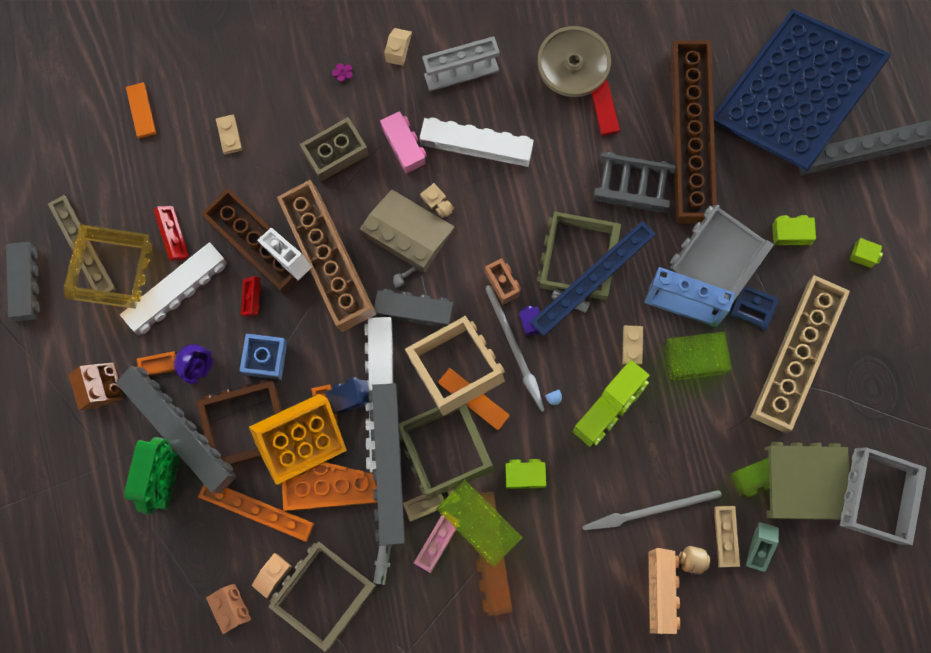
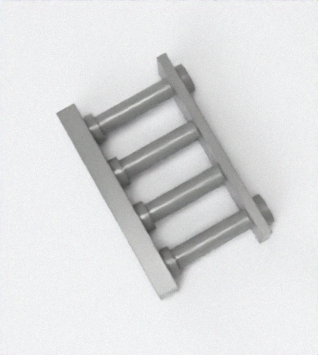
[422,36,500,91]

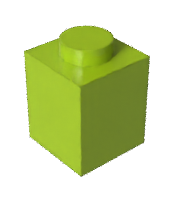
[850,238,883,268]

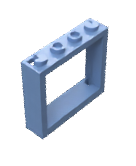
[644,267,735,328]

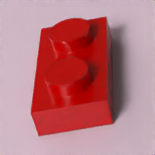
[241,276,261,317]

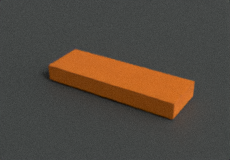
[126,82,156,139]

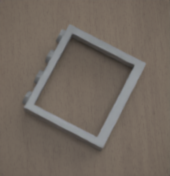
[840,447,927,545]

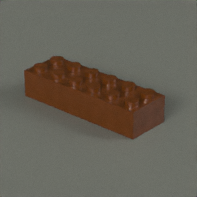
[201,188,307,295]

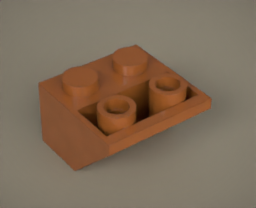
[69,362,124,411]

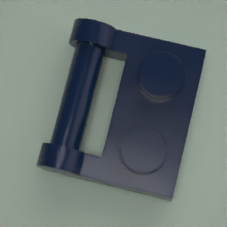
[729,285,779,331]

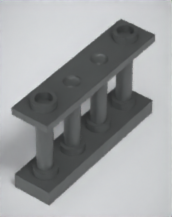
[593,152,676,213]

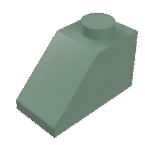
[746,522,779,572]

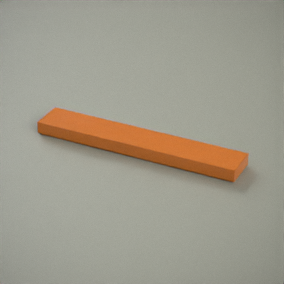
[198,484,314,542]

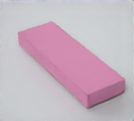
[414,511,461,573]

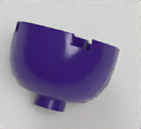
[174,344,213,384]

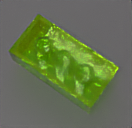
[436,480,523,568]

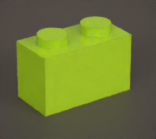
[772,215,816,245]
[505,459,546,489]

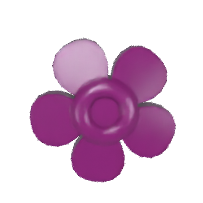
[332,63,353,82]

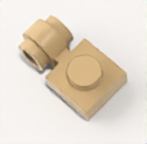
[420,183,454,218]

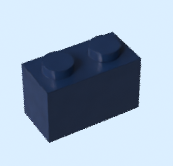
[325,378,372,414]

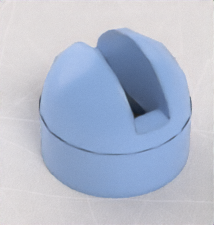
[545,390,562,405]

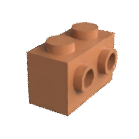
[485,258,521,305]

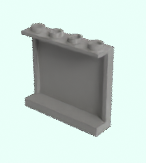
[670,205,774,303]

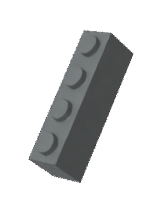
[6,242,40,322]
[374,289,453,328]

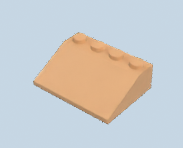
[649,548,680,634]

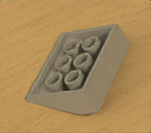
[360,189,455,274]

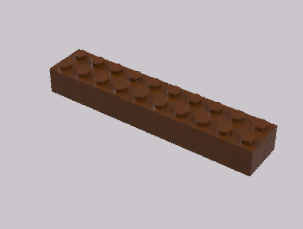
[671,40,717,224]

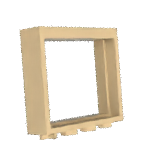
[405,316,505,416]

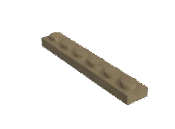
[48,195,116,299]

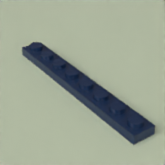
[530,221,656,337]

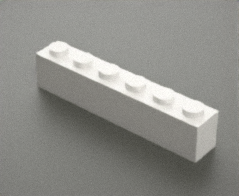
[420,118,534,167]
[120,242,227,336]

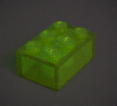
[664,331,731,381]

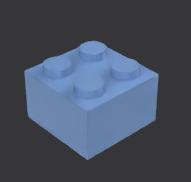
[239,334,287,380]

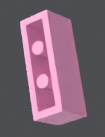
[380,111,427,174]

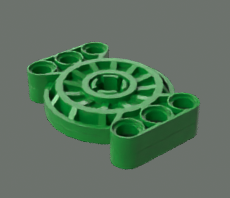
[124,437,180,515]

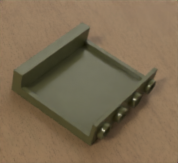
[764,442,849,520]

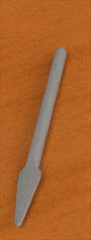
[486,285,544,412]
[582,490,722,530]

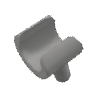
[393,266,416,288]

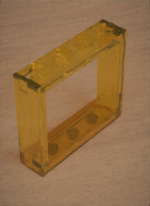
[64,224,153,309]

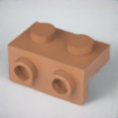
[206,584,251,634]

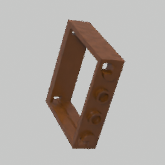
[197,379,282,467]

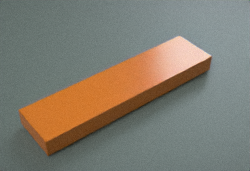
[438,368,510,431]

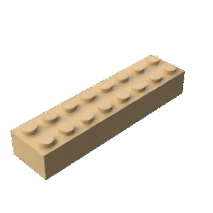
[751,275,850,434]

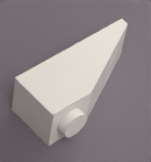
[257,228,312,280]

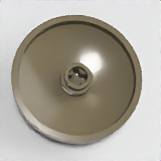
[537,26,611,97]

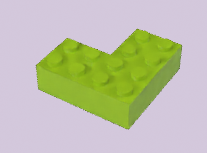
[573,360,650,447]

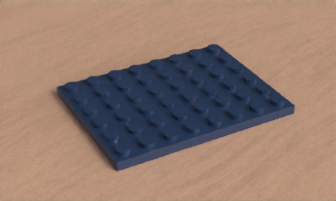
[714,9,890,171]

